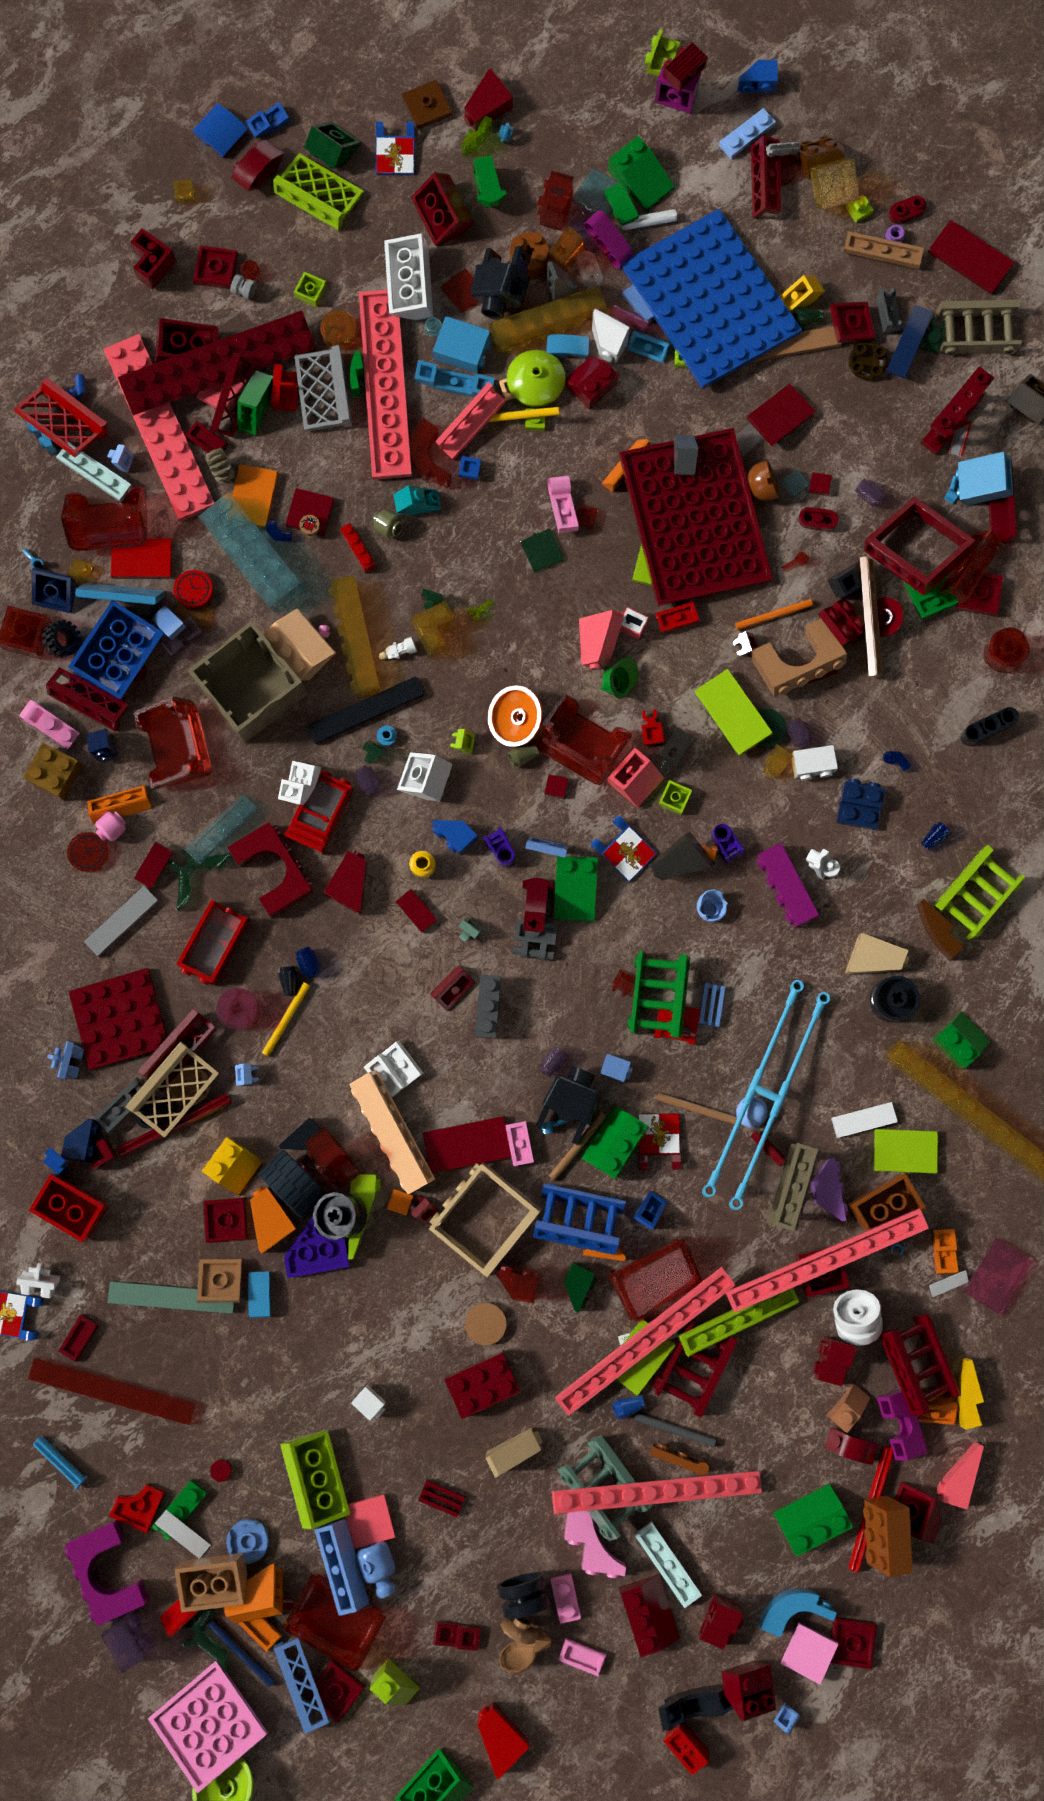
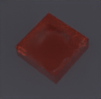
[576,504,598,530]

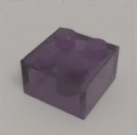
[100,1611,153,1673]

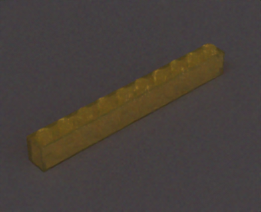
[882,1040,1044,1183]

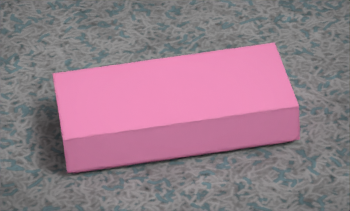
[558,1638,606,1677]

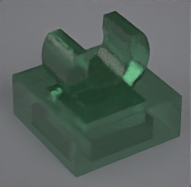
[421,588,444,613]
[362,740,388,764]

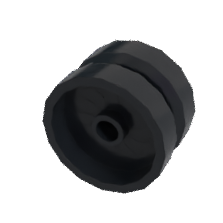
[870,976,920,1023]
[313,1192,368,1240]
[497,1572,550,1619]

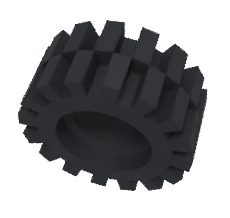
[41,619,82,658]

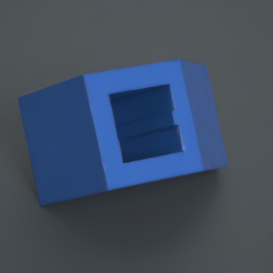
[737,60,778,93]
[432,820,478,855]

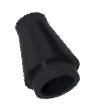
[277,966,297,996]

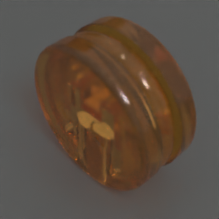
[320,310,358,350]

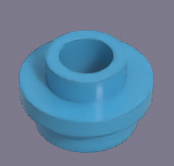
[498,122,513,143]
[377,726,397,746]

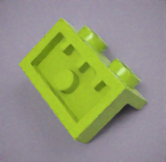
[644,29,680,77]

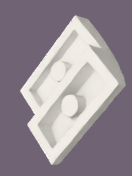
[278,761,321,805]
[364,1041,423,1097]

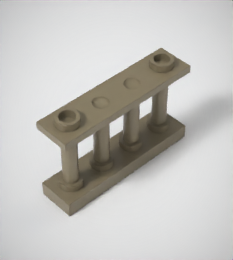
[937,300,1022,356]
[767,1143,818,1231]

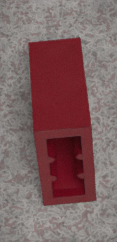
[464,68,513,132]
[323,850,368,915]

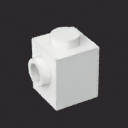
[351,1385,385,1421]

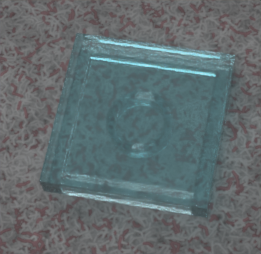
[572,168,625,216]

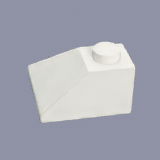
[592,309,630,364]

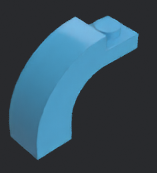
[758,1588,837,1638]

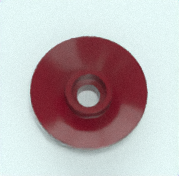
[877,597,904,637]

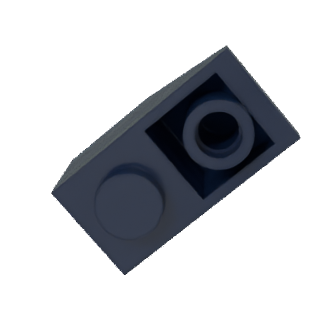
[87,728,118,762]
[61,1118,100,1163]

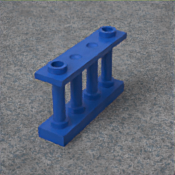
[533,1184,626,1255]

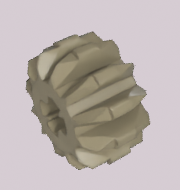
[206,448,235,484]

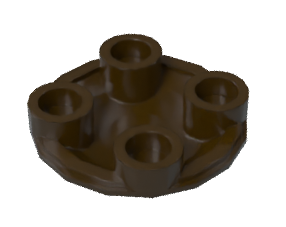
[849,342,887,380]

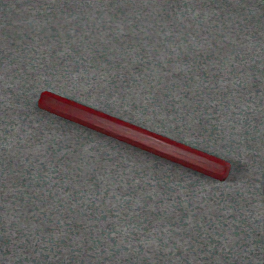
[117,1094,232,1157]

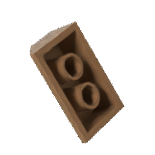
[174,1552,247,1612]

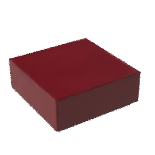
[809,472,832,496]
[544,774,568,799]

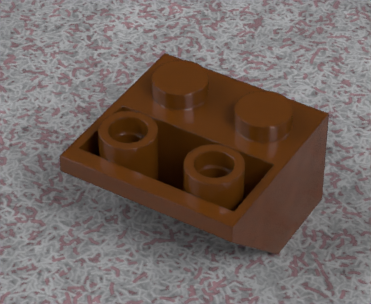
[796,136,846,180]

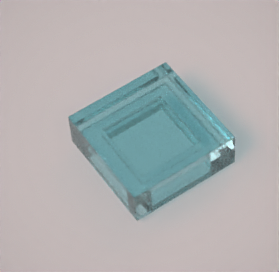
[781,470,809,498]

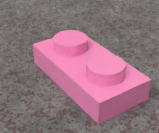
[505,1121,534,1166]
[550,1574,581,1624]

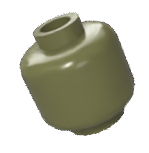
[373,509,403,539]

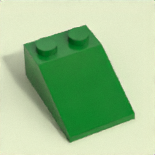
[608,135,675,212]
[554,856,598,922]

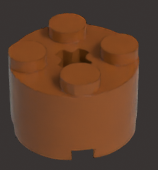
[510,232,549,280]

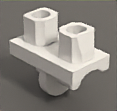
[806,849,840,880]
[17,1262,61,1298]

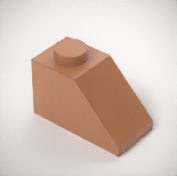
[827,1383,870,1433]

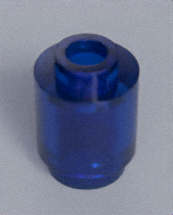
[295,947,322,979]

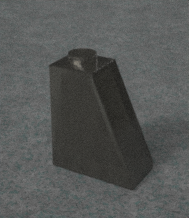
[649,832,716,881]

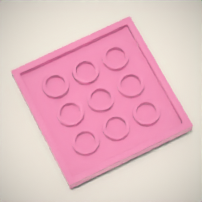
[148,1660,268,1793]

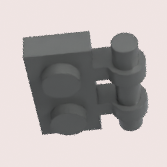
[513,919,558,961]

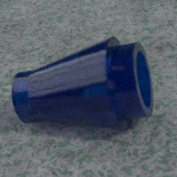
[920,821,951,851]

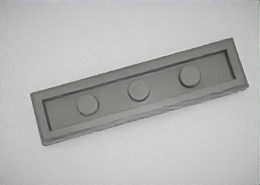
[84,886,159,957]

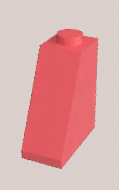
[579,610,624,671]

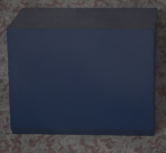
[32,568,79,613]

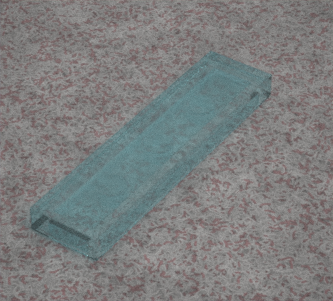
[184,794,258,864]

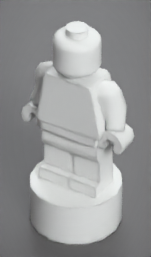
[379,636,417,660]

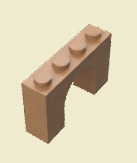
[752,619,847,697]

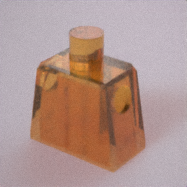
[545,226,586,272]

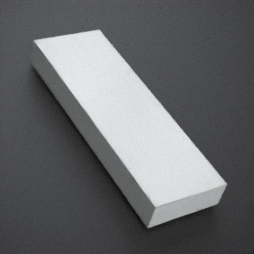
[831,1102,897,1138]

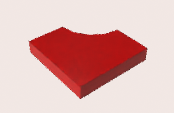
[109,1483,166,1533]

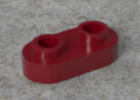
[888,195,927,224]
[798,507,839,531]

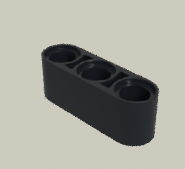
[960,707,1019,746]

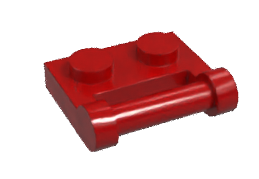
[654,1006,701,1045]

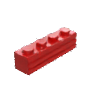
[340,523,376,573]

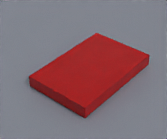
[111,538,172,579]

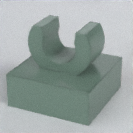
[459,917,484,942]

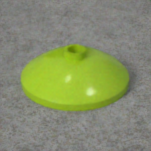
[507,350,565,407]
[192,1757,254,1801]

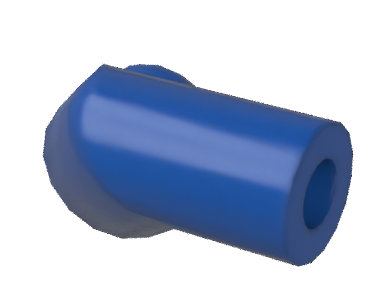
[66,374,86,400]

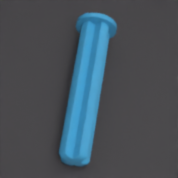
[33,1436,88,1490]

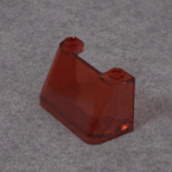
[61,486,148,551]
[534,693,633,785]
[133,696,212,789]
[607,1236,703,1322]
[282,1573,386,1671]

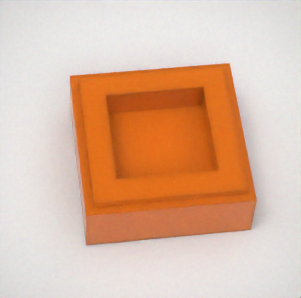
[387,1189,414,1216]

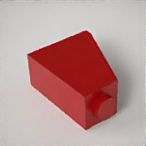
[477,1702,529,1780]

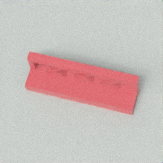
[435,382,506,461]

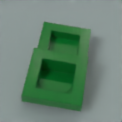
[603,183,639,226]
[350,350,365,397]

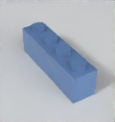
[314,1518,369,1616]

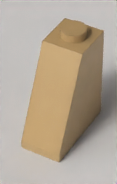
[845,933,909,975]
[486,1428,543,1478]

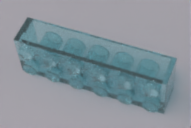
[198,491,306,613]

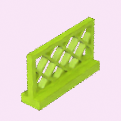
[273,153,364,231]

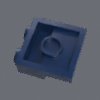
[836,779,885,831]

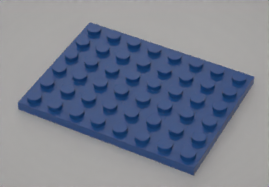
[621,209,802,389]

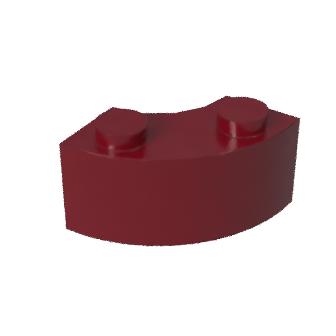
[231,139,284,191]

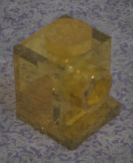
[763,744,793,779]

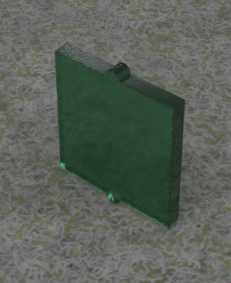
[520,528,564,573]

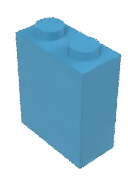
[433,316,493,374]
[956,452,1013,506]

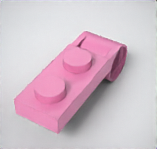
[548,475,579,533]
[19,700,80,750]

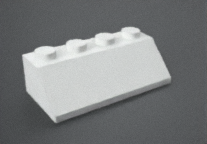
[384,233,433,320]

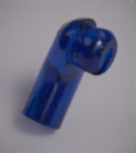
[265,520,292,542]
[882,751,912,772]

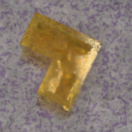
[410,601,456,659]

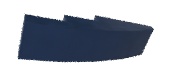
[887,305,933,379]

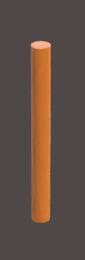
[735,599,813,630]

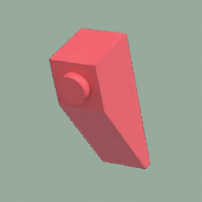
[937,1442,984,1509]

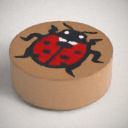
[300,515,320,536]

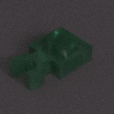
[919,317,946,354]

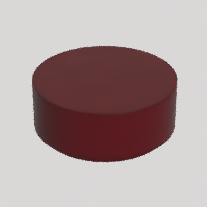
[210,1459,232,1482]

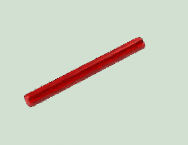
[848,1446,894,1573]

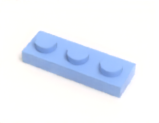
[719,108,776,159]

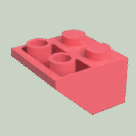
[607,748,664,808]

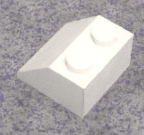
[397,752,452,802]

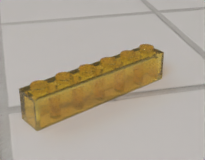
[489,286,607,353]
[329,575,381,698]

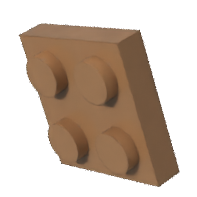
[197,1259,242,1303]

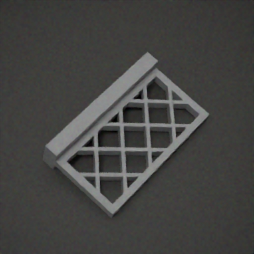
[295,345,353,432]

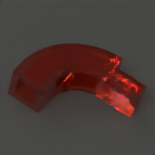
[410,417,452,488]

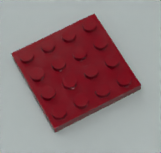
[68,968,167,1070]

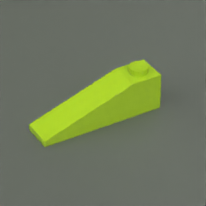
[348,1174,381,1259]

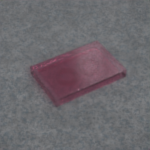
[963,1238,1032,1315]

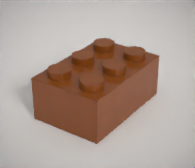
[847,1173,927,1232]
[863,1495,913,1577]

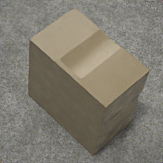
[187,621,307,743]

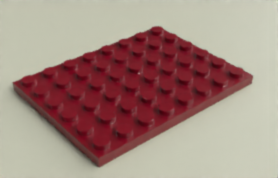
[619,428,773,607]

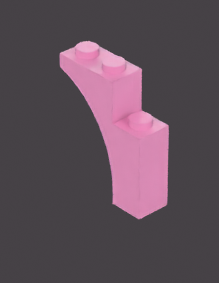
[564,1485,626,1578]

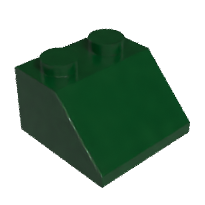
[304,121,361,169]

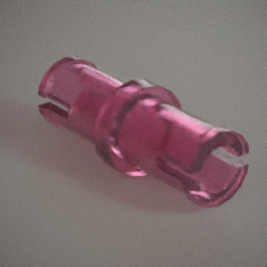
[610,304,650,333]

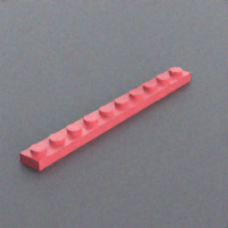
[725,1208,929,1313]
[555,1267,736,1416]
[552,1471,762,1514]

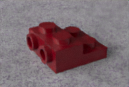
[818,598,866,646]

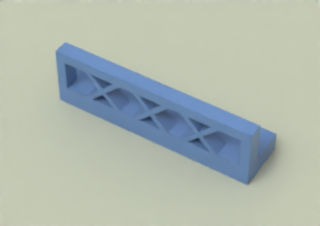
[274,1637,329,1734]

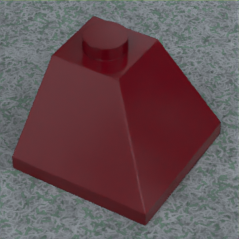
[895,1482,941,1544]

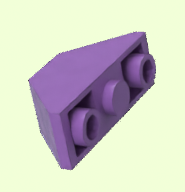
[811,1158,848,1221]

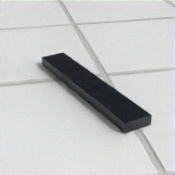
[306,676,424,745]

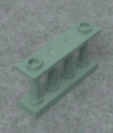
[558,1435,653,1541]

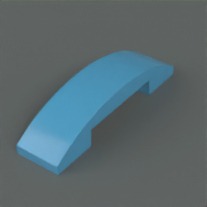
[414,360,495,397]

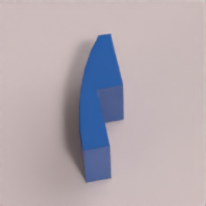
[246,102,291,138]
[43,1147,68,1176]

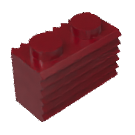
[663,42,708,92]

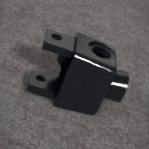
[471,246,531,320]
[535,1066,599,1145]

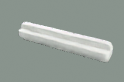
[621,209,677,230]

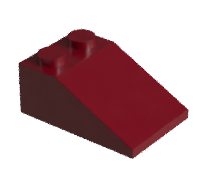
[155,318,218,363]

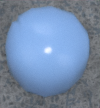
[697,889,728,923]
[736,1095,768,1128]

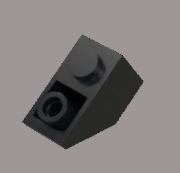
[827,560,862,597]

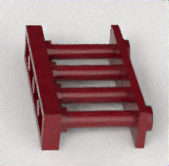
[920,366,995,455]
[880,1314,961,1416]
[653,1318,738,1418]

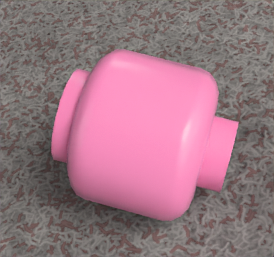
[95,812,126,842]

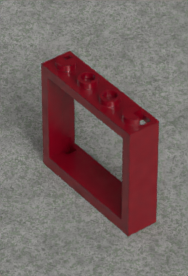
[864,496,975,596]

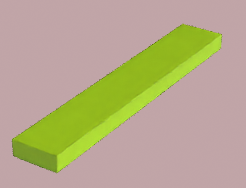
[679,1288,799,1356]

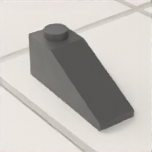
[547,261,578,307]

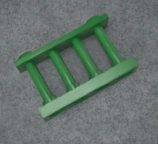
[628,951,691,1039]

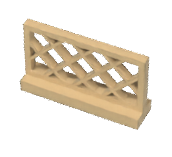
[126,1041,219,1138]

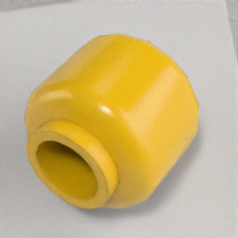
[409,851,436,879]

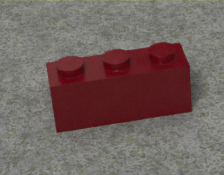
[411,172,474,246]
[619,1574,680,1658]

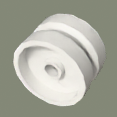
[833,1290,883,1346]

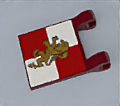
[638,1113,681,1170]

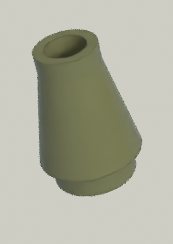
[508,745,539,768]

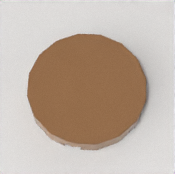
[169,1065,210,1106]
[465,1302,506,1345]

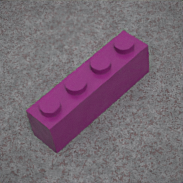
[756,843,819,928]

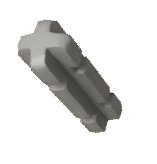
[766,142,800,156]

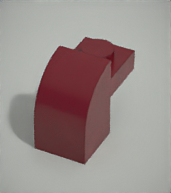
[825,1428,878,1465]

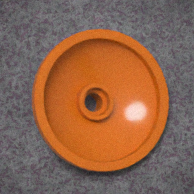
[488,686,543,747]

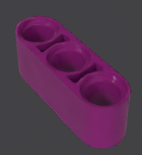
[584,210,634,269]

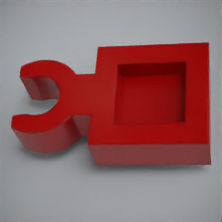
[641,709,664,746]

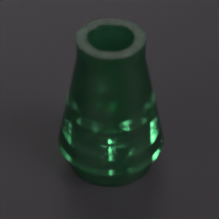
[793,307,824,327]

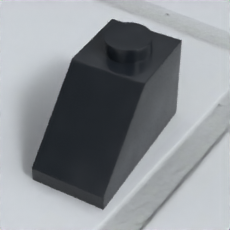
[278,1118,328,1151]

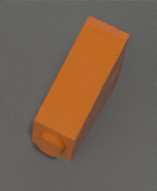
[250,1186,298,1254]
[224,1564,283,1623]

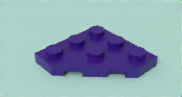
[284,1217,350,1278]

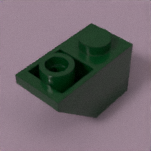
[563,1262,597,1313]

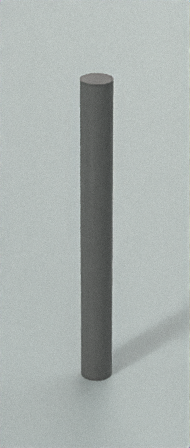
[633,1412,716,1447]

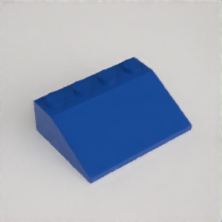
[68,600,164,700]

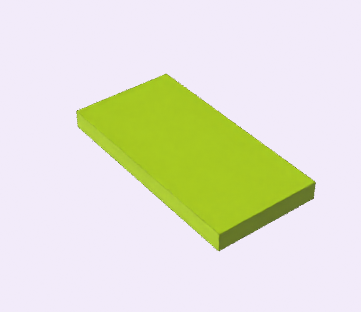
[694,669,773,756]

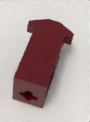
[522,878,553,933]

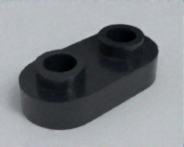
[136,1097,177,1129]

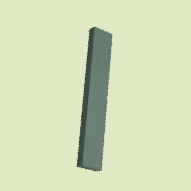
[107,1281,235,1314]

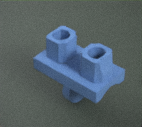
[47,1041,84,1079]

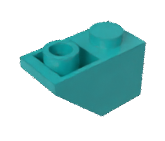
[393,485,441,515]

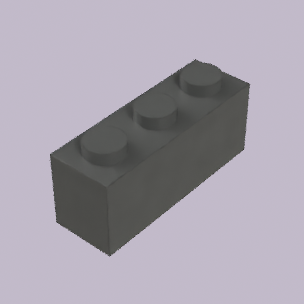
[475,974,501,1039]

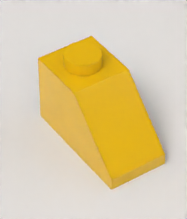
[780,275,825,314]

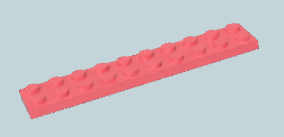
[359,290,412,480]
[103,334,216,522]

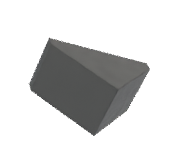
[674,435,698,476]

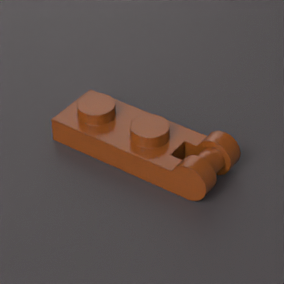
[649,1443,709,1475]

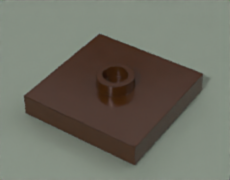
[402,79,452,130]

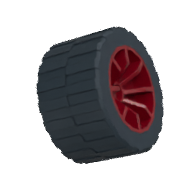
[258,1150,326,1218]

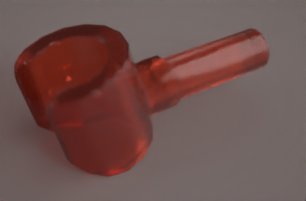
[781,552,809,571]

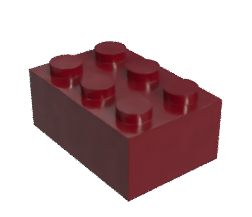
[444,1350,520,1419]

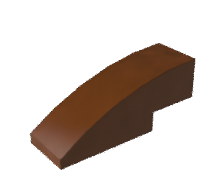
[917,899,964,961]

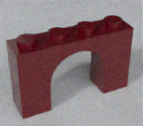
[227,822,314,918]

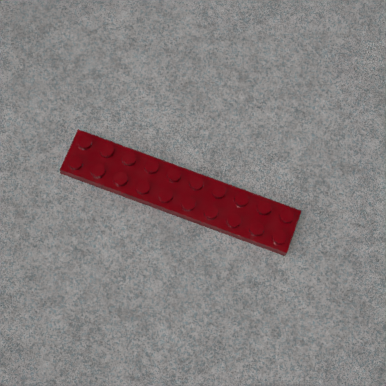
[117,310,316,416]

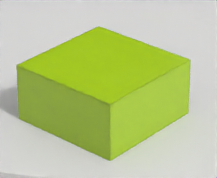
[294,272,327,307]
[658,780,692,815]

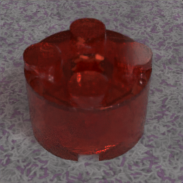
[984,627,1030,673]

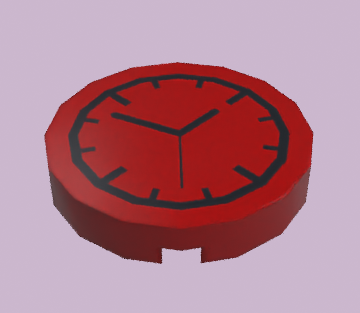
[173,570,214,609]

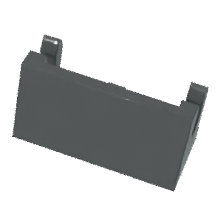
[876,288,903,335]

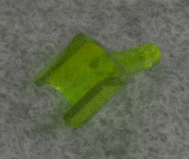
[467,599,492,621]

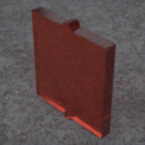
[440,268,477,313]

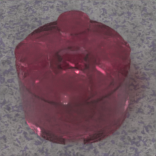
[216,988,261,1031]

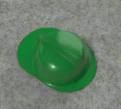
[600,657,638,699]

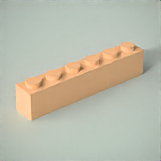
[349,1070,436,1194]

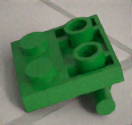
[904,572,959,620]

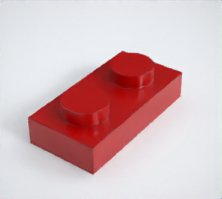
[655,602,699,633]

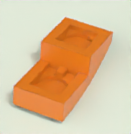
[933,1229,959,1275]

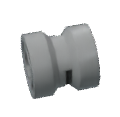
[231,274,257,300]

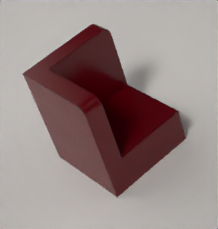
[90,1139,118,1170]

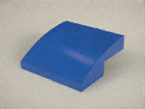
[192,103,248,158]

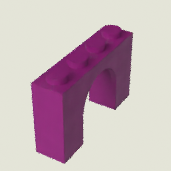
[65,1520,149,1626]

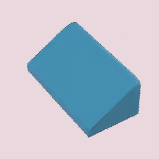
[627,330,671,363]

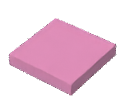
[781,1622,838,1685]

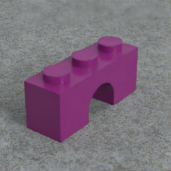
[877,1389,928,1461]

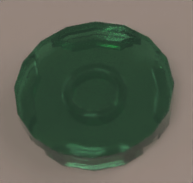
[756,708,786,749]

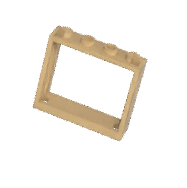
[429,1162,541,1277]

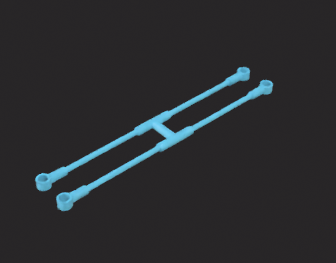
[702,980,830,1211]

